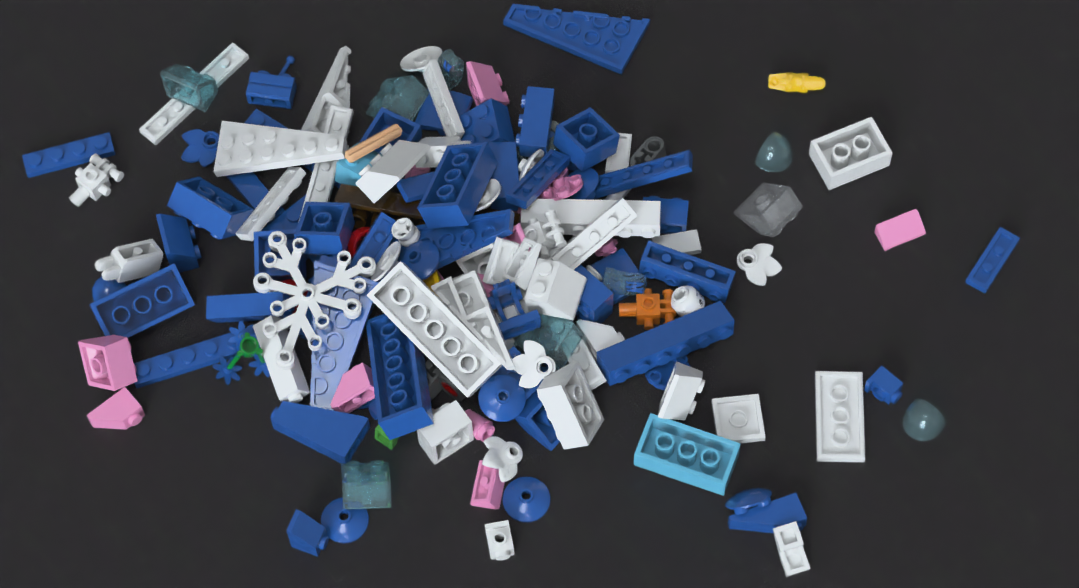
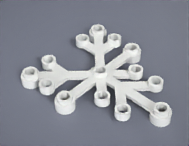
[253,231,376,370]

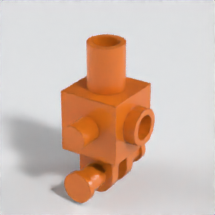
[619,288,676,330]

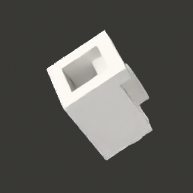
[485,520,514,560]

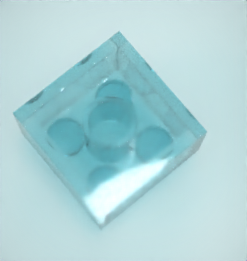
[514,314,585,371]

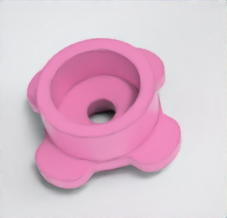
[595,238,618,257]

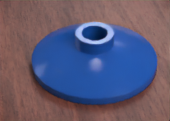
[398,241,440,281]
[478,375,526,422]
[503,477,550,522]
[321,497,369,543]

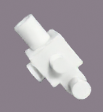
[69,153,124,207]
[523,209,567,259]

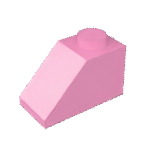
[330,362,375,413]
[87,387,145,430]

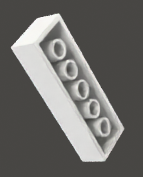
[367,261,502,397]

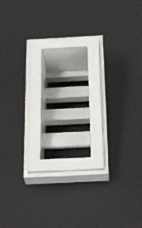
[502,237,542,291]

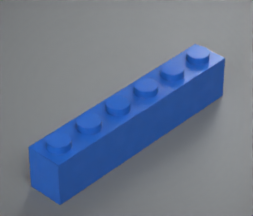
[597,301,734,386]

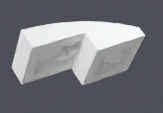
[773,521,810,577]

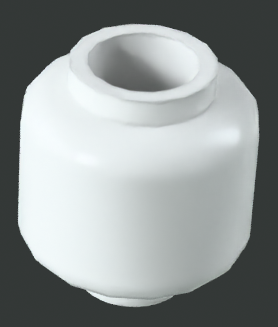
[671,285,705,317]

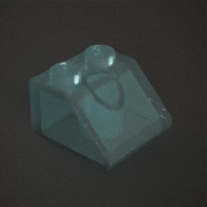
[160,64,218,112]

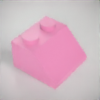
[466,61,510,106]
[78,335,137,391]

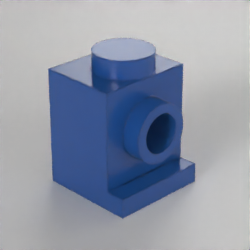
[864,365,903,405]

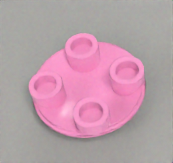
[539,174,583,201]

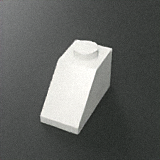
[576,319,625,361]

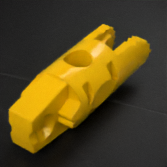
[768,72,826,93]

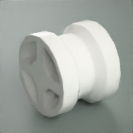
[391,218,420,247]

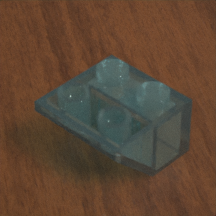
[366,75,430,121]
[341,460,391,509]

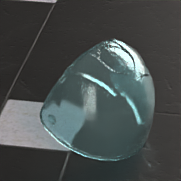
[755,132,792,172]
[903,399,945,441]

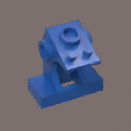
[488,279,541,340]

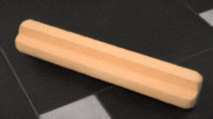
[344,124,402,163]

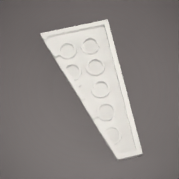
[214,121,347,177]

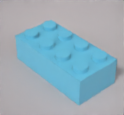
[634,413,741,496]

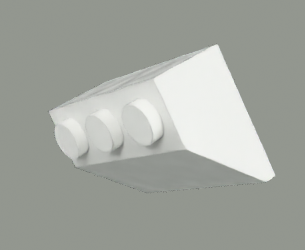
[355,140,431,203]
[537,360,604,449]

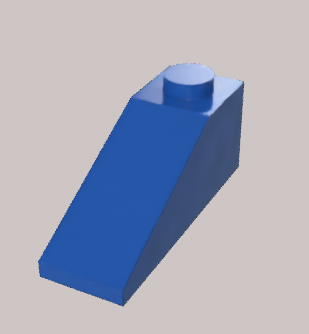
[728,493,807,533]

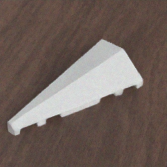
[301,46,351,150]
[431,270,516,370]

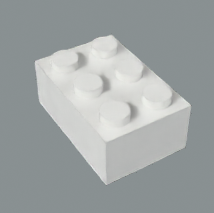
[809,117,892,190]

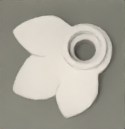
[737,243,782,286]
[512,340,556,388]
[482,436,523,482]

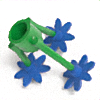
[212,321,270,385]

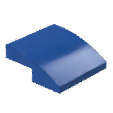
[415,89,473,136]

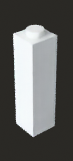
[253,315,310,403]

